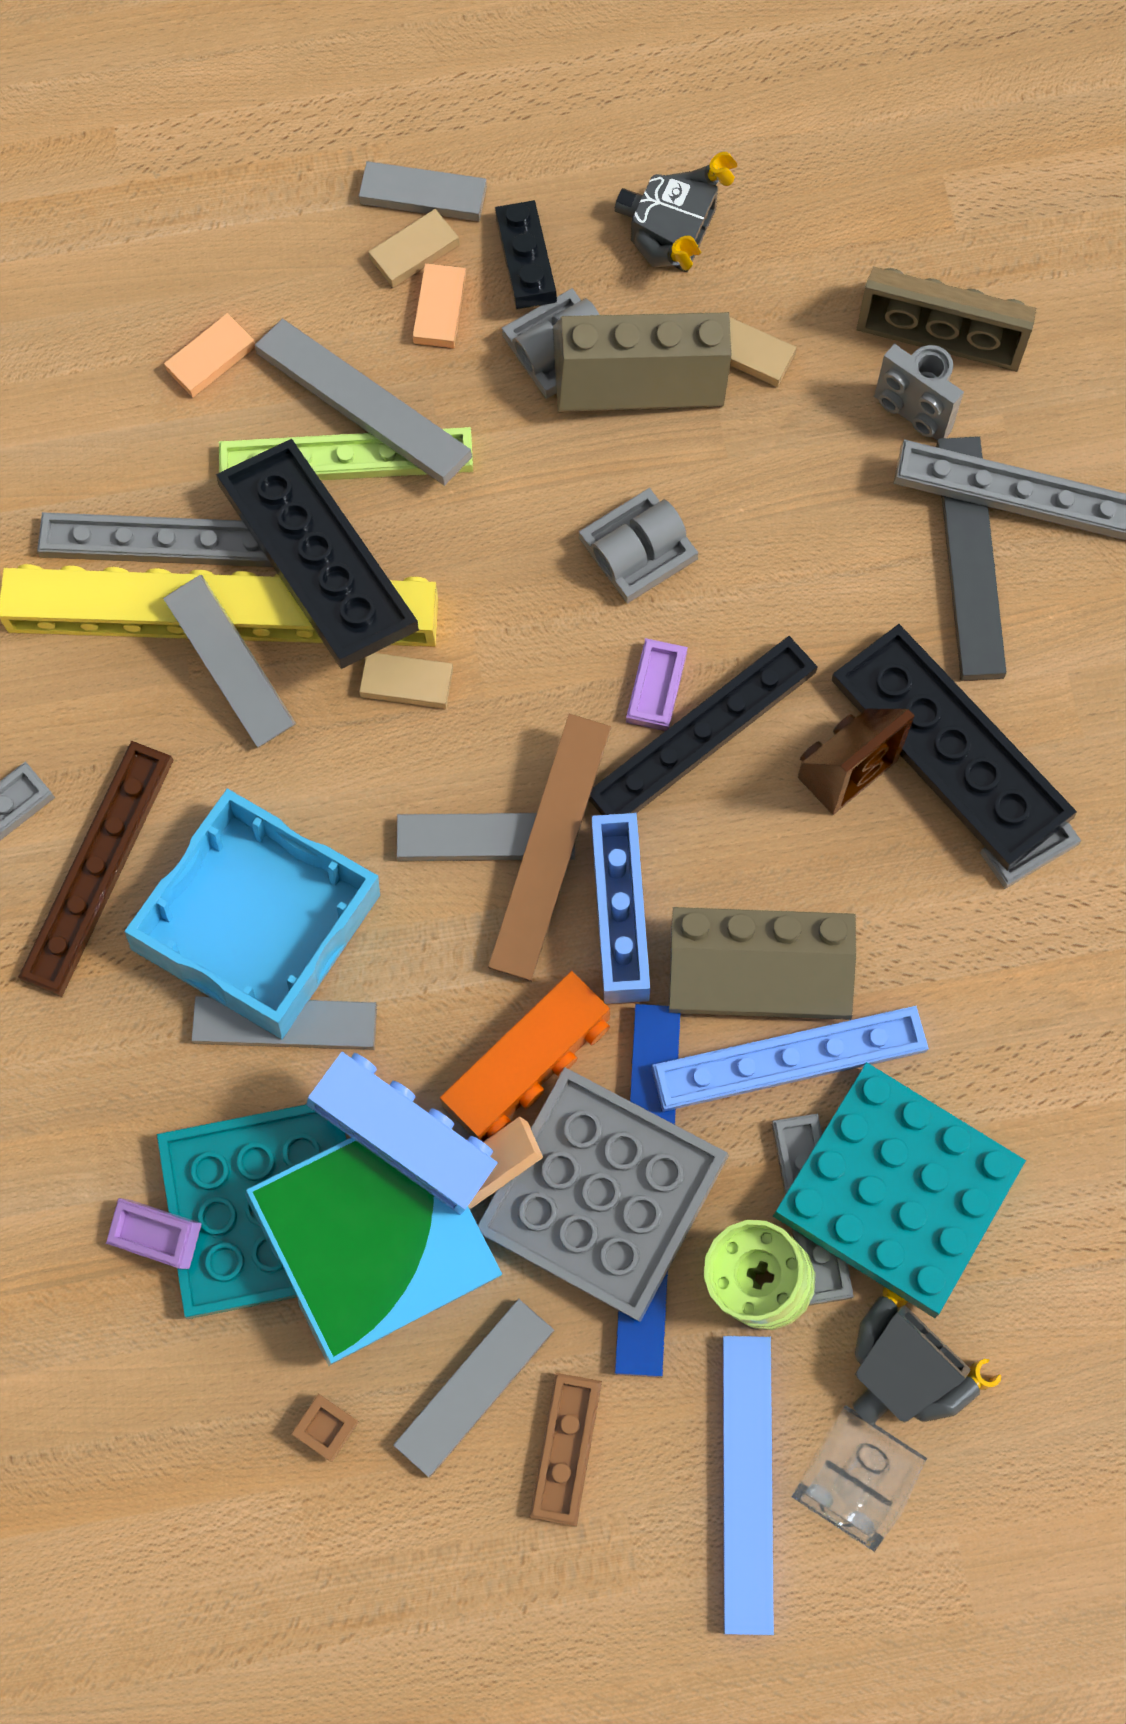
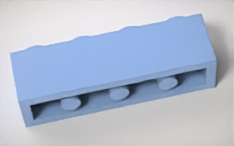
[592,813,650,1004]
[306,1052,498,1215]

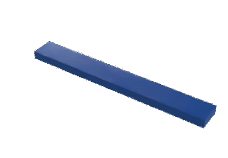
[615,1004,681,1378]

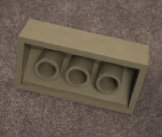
[856,266,1036,372]
[553,312,732,412]
[669,907,856,1020]

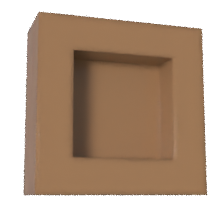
[291,1393,359,1462]

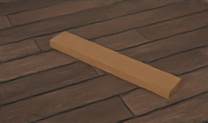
[488,713,611,982]

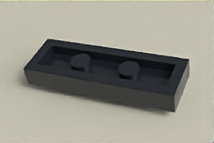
[495,200,557,309]

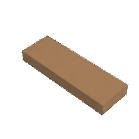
[529,1372,602,1527]

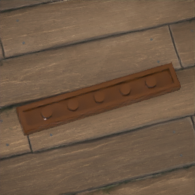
[18,741,174,997]

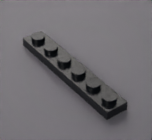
[589,636,818,815]

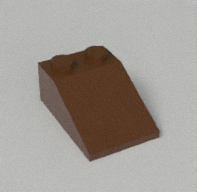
[798,708,915,815]

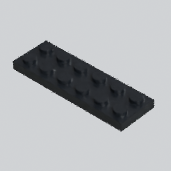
[216,439,419,669]
[832,624,1077,871]

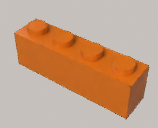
[440,971,610,1142]

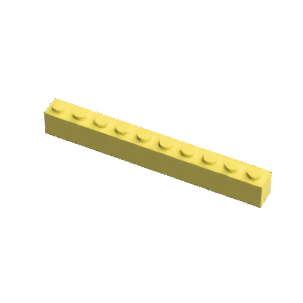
[0,564,438,647]

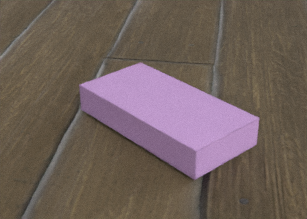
[626,638,688,731]
[106,1198,202,1269]

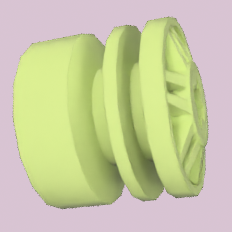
[704,1220,815,1330]

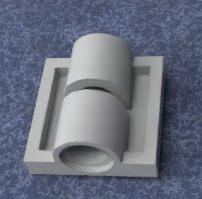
[502,288,599,399]
[874,344,964,440]
[579,488,698,604]

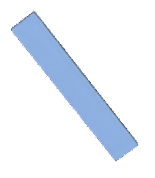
[651,1006,929,1112]
[723,1336,774,1635]

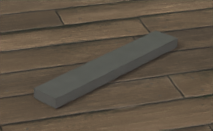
[936,436,1007,681]

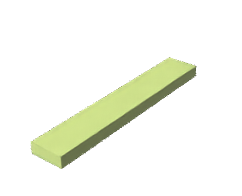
[219,427,473,480]

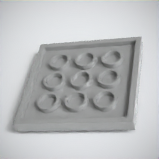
[478,1067,729,1322]

